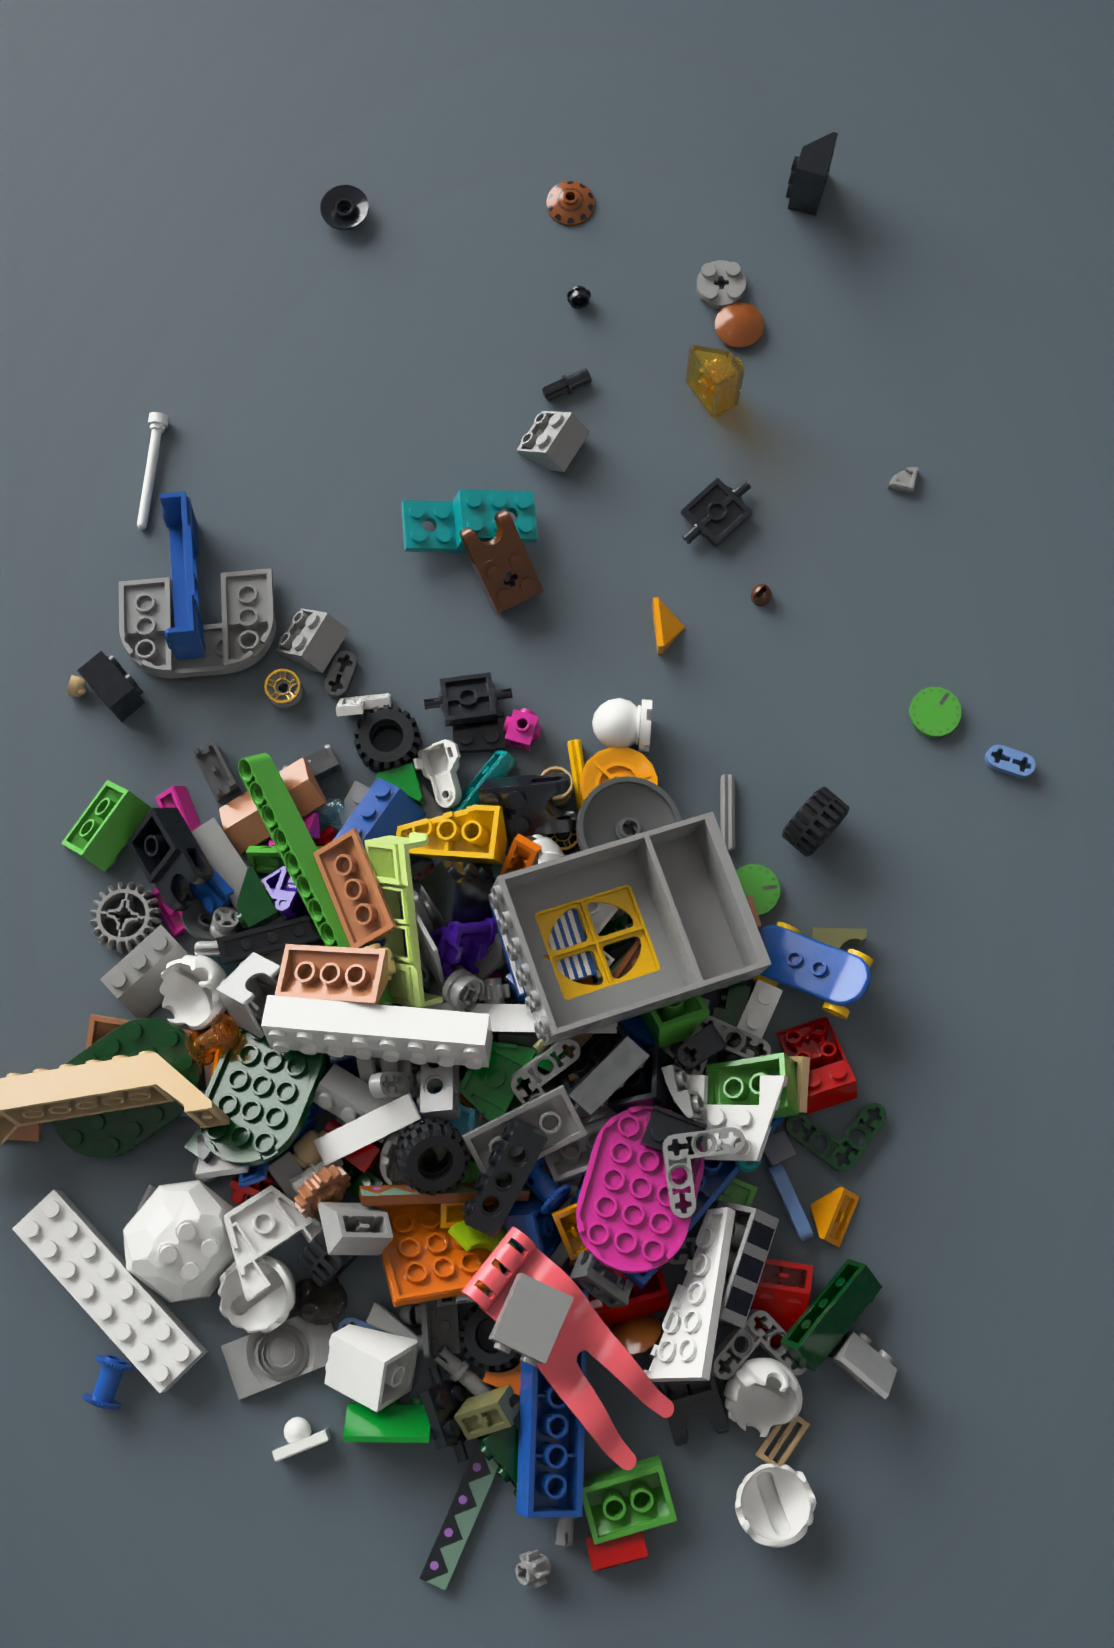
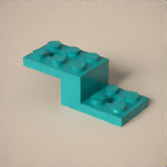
[401,489,538,553]

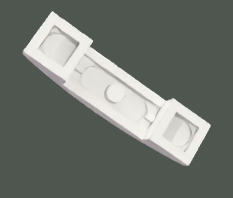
[314,1093,421,1166]

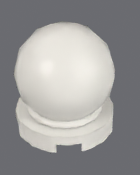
[592,698,652,752]

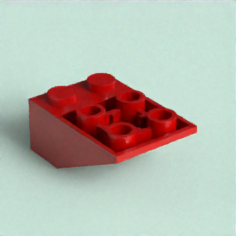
[776,1016,857,1115]
[744,1258,813,1347]

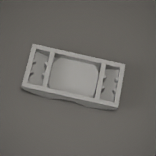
[221,1305,335,1400]

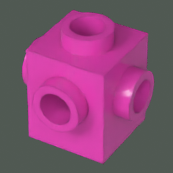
[503,708,543,752]

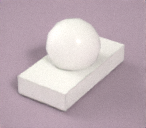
[272,1417,332,1462]

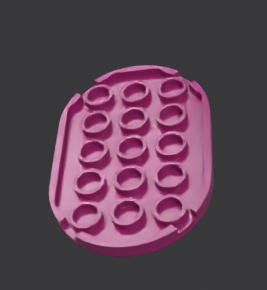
[576,1105,704,1274]

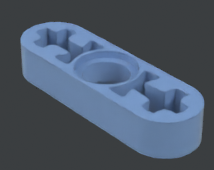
[767,1163,814,1242]

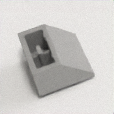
[516,411,590,472]
[275,608,349,673]
[318,1202,394,1255]

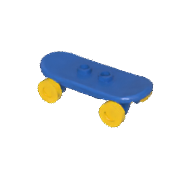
[751,922,873,1020]

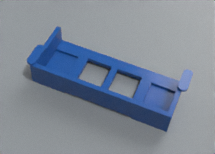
[160,491,206,660]

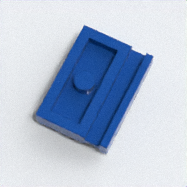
[191,866,234,916]

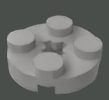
[696,260,746,310]

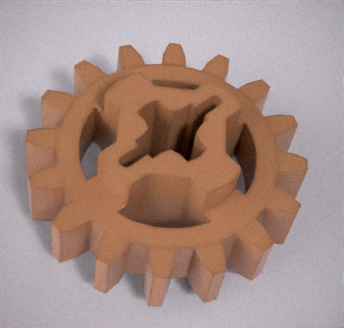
[294,1164,351,1218]

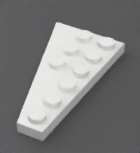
[644,1207,736,1382]

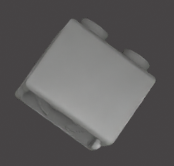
[216,952,281,1038]

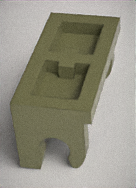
[454,1385,520,1440]

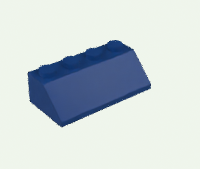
[333,778,426,848]

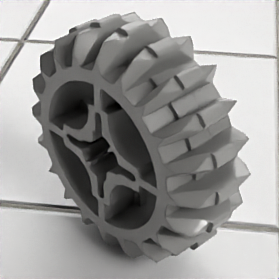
[89,882,162,953]

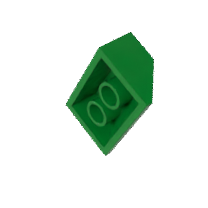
[343,1398,433,1443]

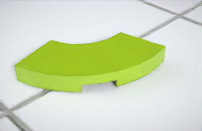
[448,1221,517,1252]

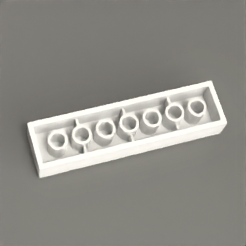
[261,995,493,1069]
[12,1189,208,1393]

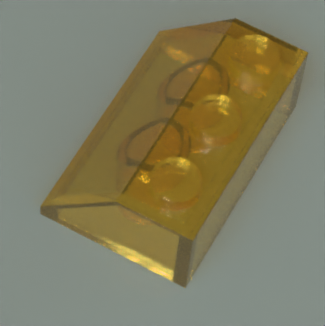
[685,345,745,419]

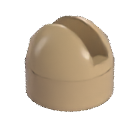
[67,675,87,697]

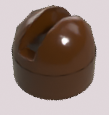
[751,584,772,606]

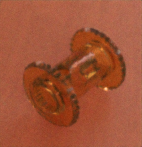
[185,1014,241,1066]

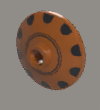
[546,181,595,226]

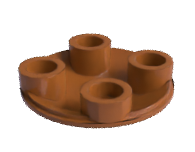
[715,302,764,349]
[610,1315,661,1357]

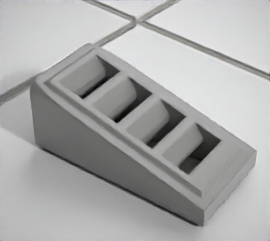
[366,1302,418,1340]

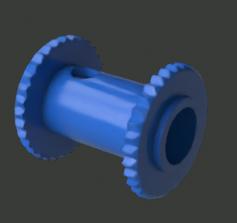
[524,1158,571,1215]
[82,1355,134,1410]

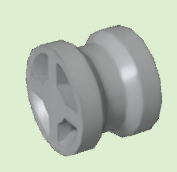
[210,907,239,938]

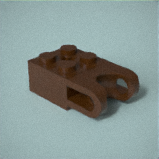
[459,510,544,613]

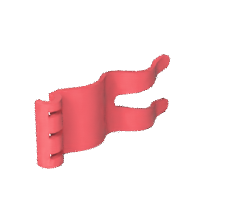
[461,1227,674,1470]

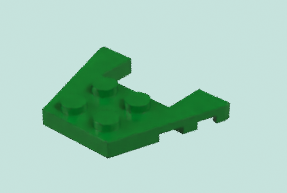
[460,1042,568,1122]

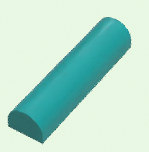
[446,750,517,813]

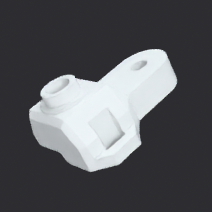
[413,739,462,808]

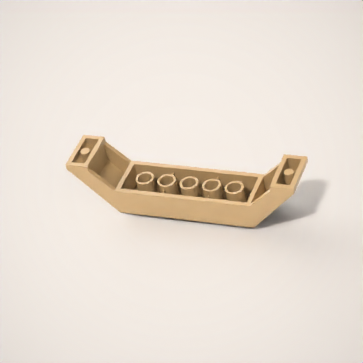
[0,1051,230,1147]

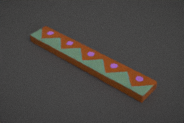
[359,1182,529,1206]

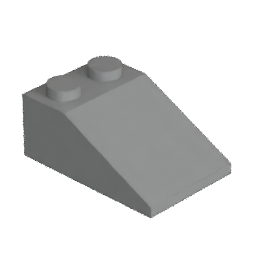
[829,1331,897,1399]

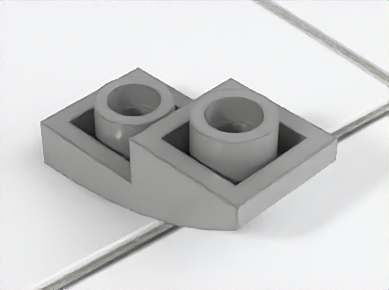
[662,1065,704,1120]

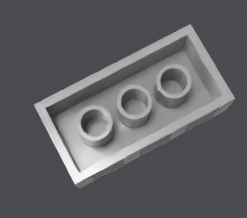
[716,1200,779,1328]

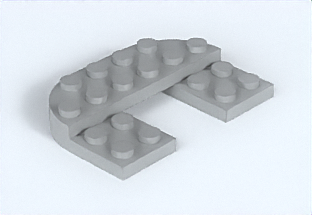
[119,568,276,679]

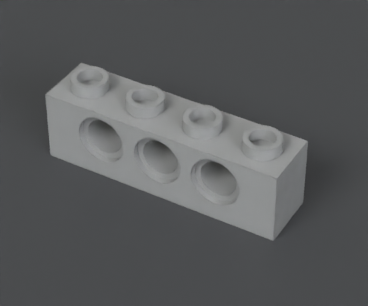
[416,1062,460,1121]

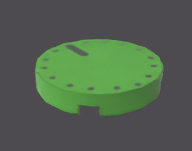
[909,687,961,738]
[736,864,780,916]

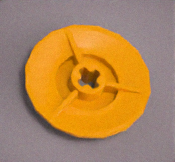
[580,746,658,801]

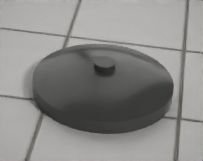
[576,776,682,851]

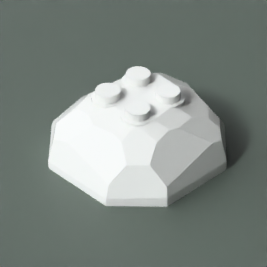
[123,1180,235,1303]

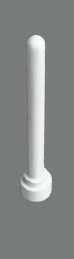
[137,412,169,530]

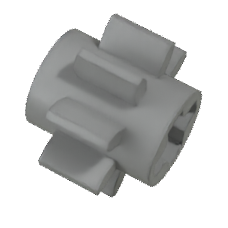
[478,978,511,1004]
[515,1550,551,1589]

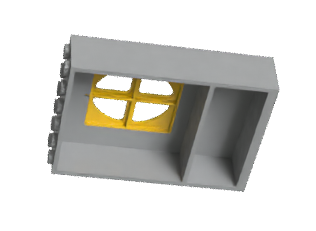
[488,811,771,1046]

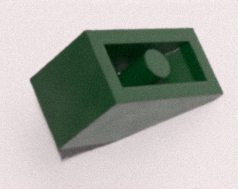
[236,866,281,929]

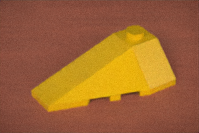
[396,805,507,865]

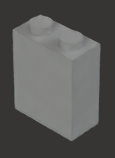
[489,1273,574,1367]

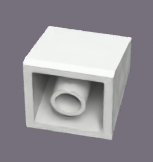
[324,1324,418,1412]

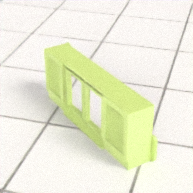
[364,832,443,1008]

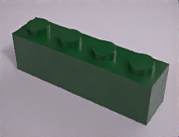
[780,1259,882,1372]

